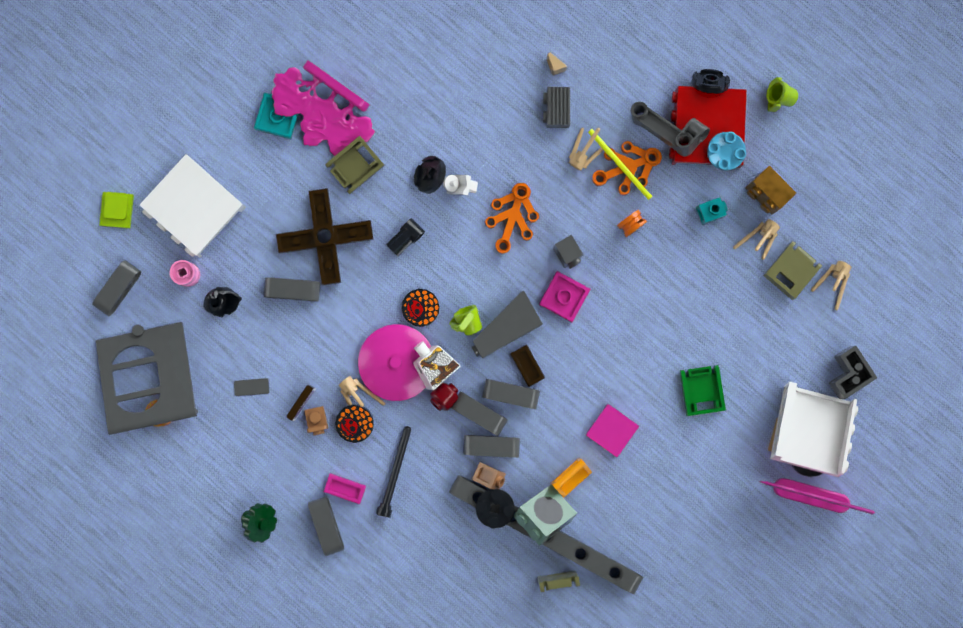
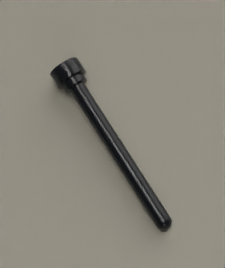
[376,426,411,518]

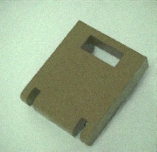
[325,136,385,194]
[763,241,822,300]
[537,571,580,592]

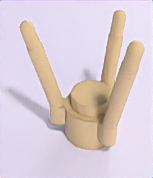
[568,128,603,171]
[733,219,780,260]
[811,261,852,311]
[338,376,385,407]

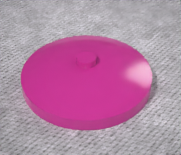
[358,324,431,401]

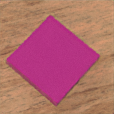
[539,271,590,323]
[586,404,639,457]

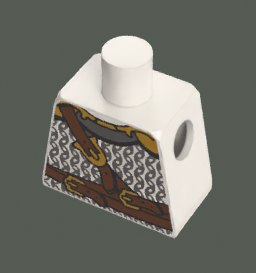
[413,341,461,390]

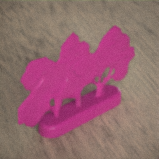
[271,60,375,156]
[759,478,875,514]

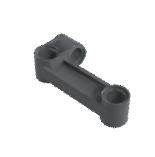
[631,102,710,156]

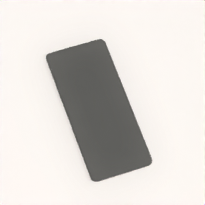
[234,378,269,396]

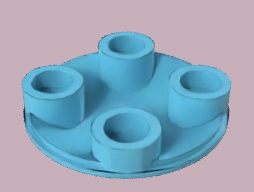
[707,132,746,170]

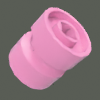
[170,260,200,287]

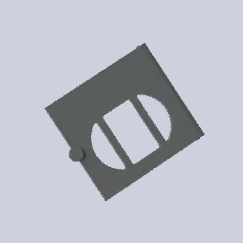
[96,322,198,435]

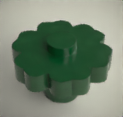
[241,503,277,543]

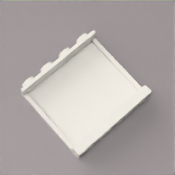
[140,154,246,258]
[770,382,858,477]

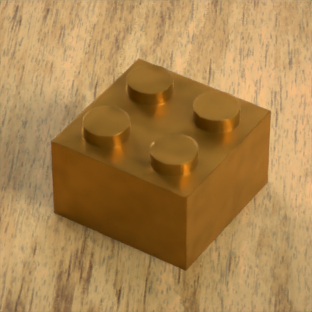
[745,165,797,215]

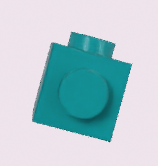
[696,197,728,225]

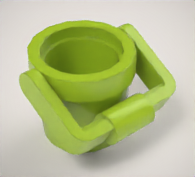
[766,77,798,112]
[449,305,483,335]

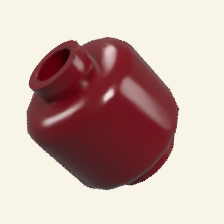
[430,382,458,411]

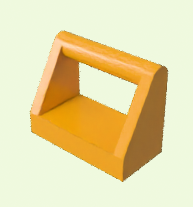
[551,458,592,498]

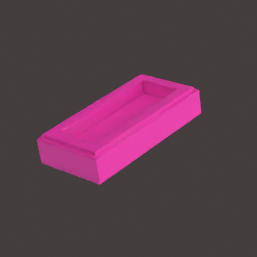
[323,473,366,504]

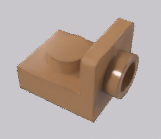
[304,406,329,436]
[472,462,506,489]

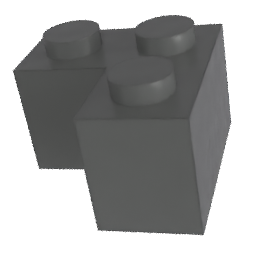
[829,345,877,399]

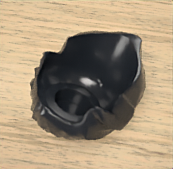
[203,287,242,317]

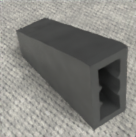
[472,291,543,359]

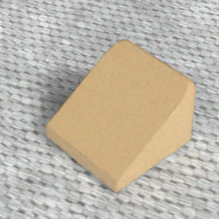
[546,52,567,76]

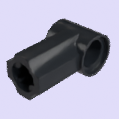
[386,218,425,256]

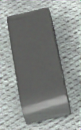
[92,260,141,316]
[264,278,320,301]
[482,379,540,409]
[451,391,508,436]
[463,435,520,458]
[308,496,344,556]

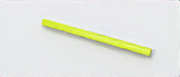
[588,129,653,200]

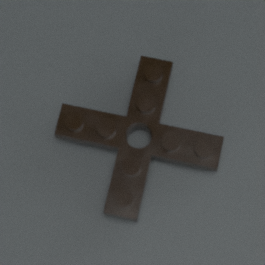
[276,188,374,286]

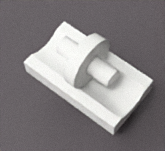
[443,175,478,195]

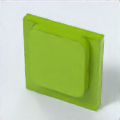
[99,192,134,229]

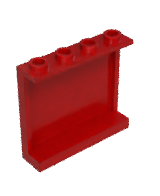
[669,86,747,168]

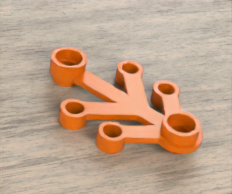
[592,141,662,195]
[485,183,539,254]

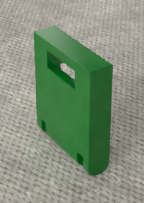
[680,365,726,416]

